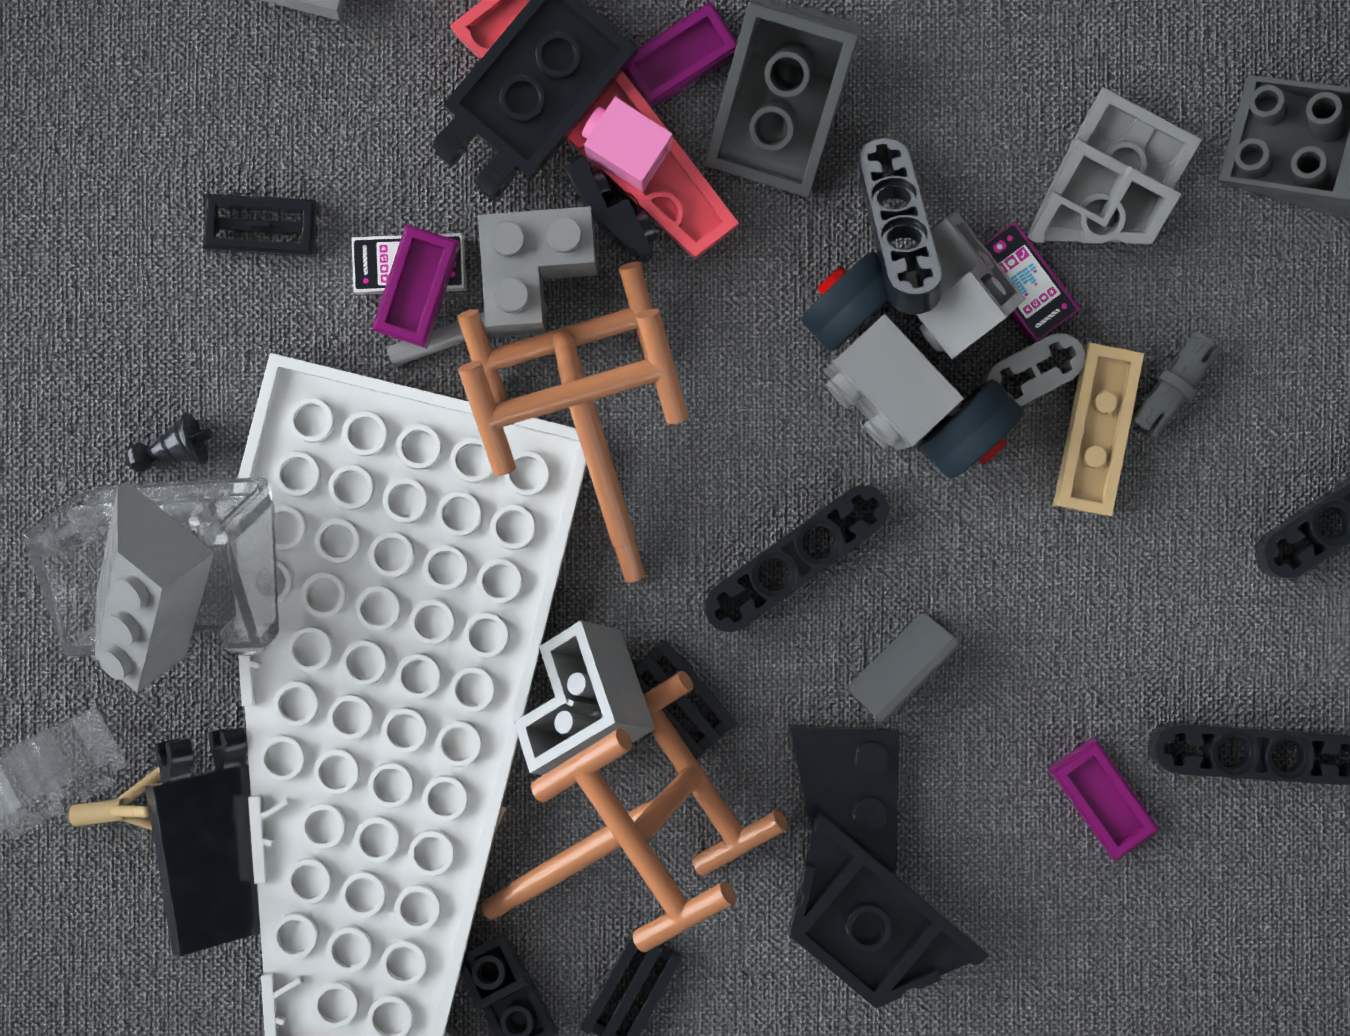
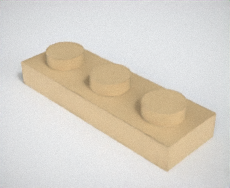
[1053,343,1144,517]

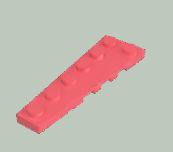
[450,0,739,260]

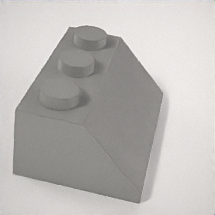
[95,481,214,693]

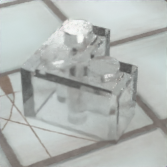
[0,706,128,839]

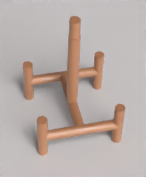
[457,262,689,583]
[481,671,788,953]

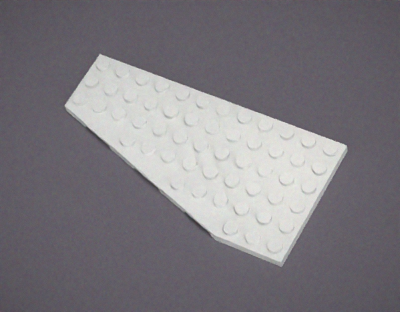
[228,353,587,1036]

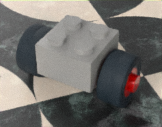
[801,251,1024,479]

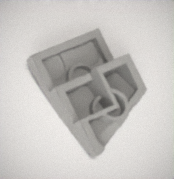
[1027,87,1202,244]

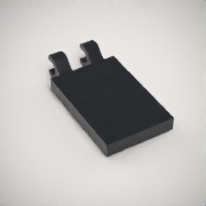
[430,0,638,203]
[145,727,260,956]

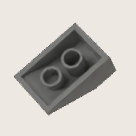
[704,0,863,198]

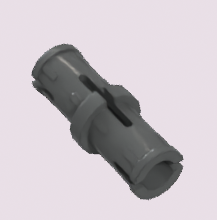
[1130,332,1223,441]

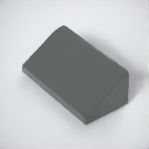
[848,613,960,722]

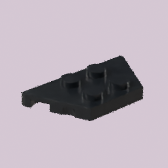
[788,812,989,1008]

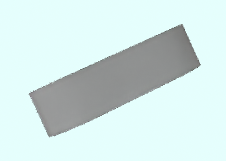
[982,333,1085,406]

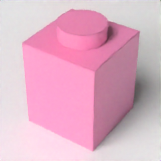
[582,97,673,193]

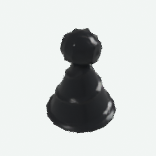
[124,412,212,472]

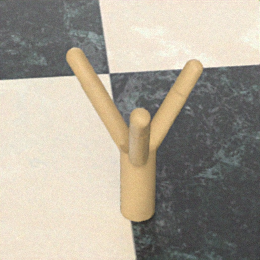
[69,766,161,830]

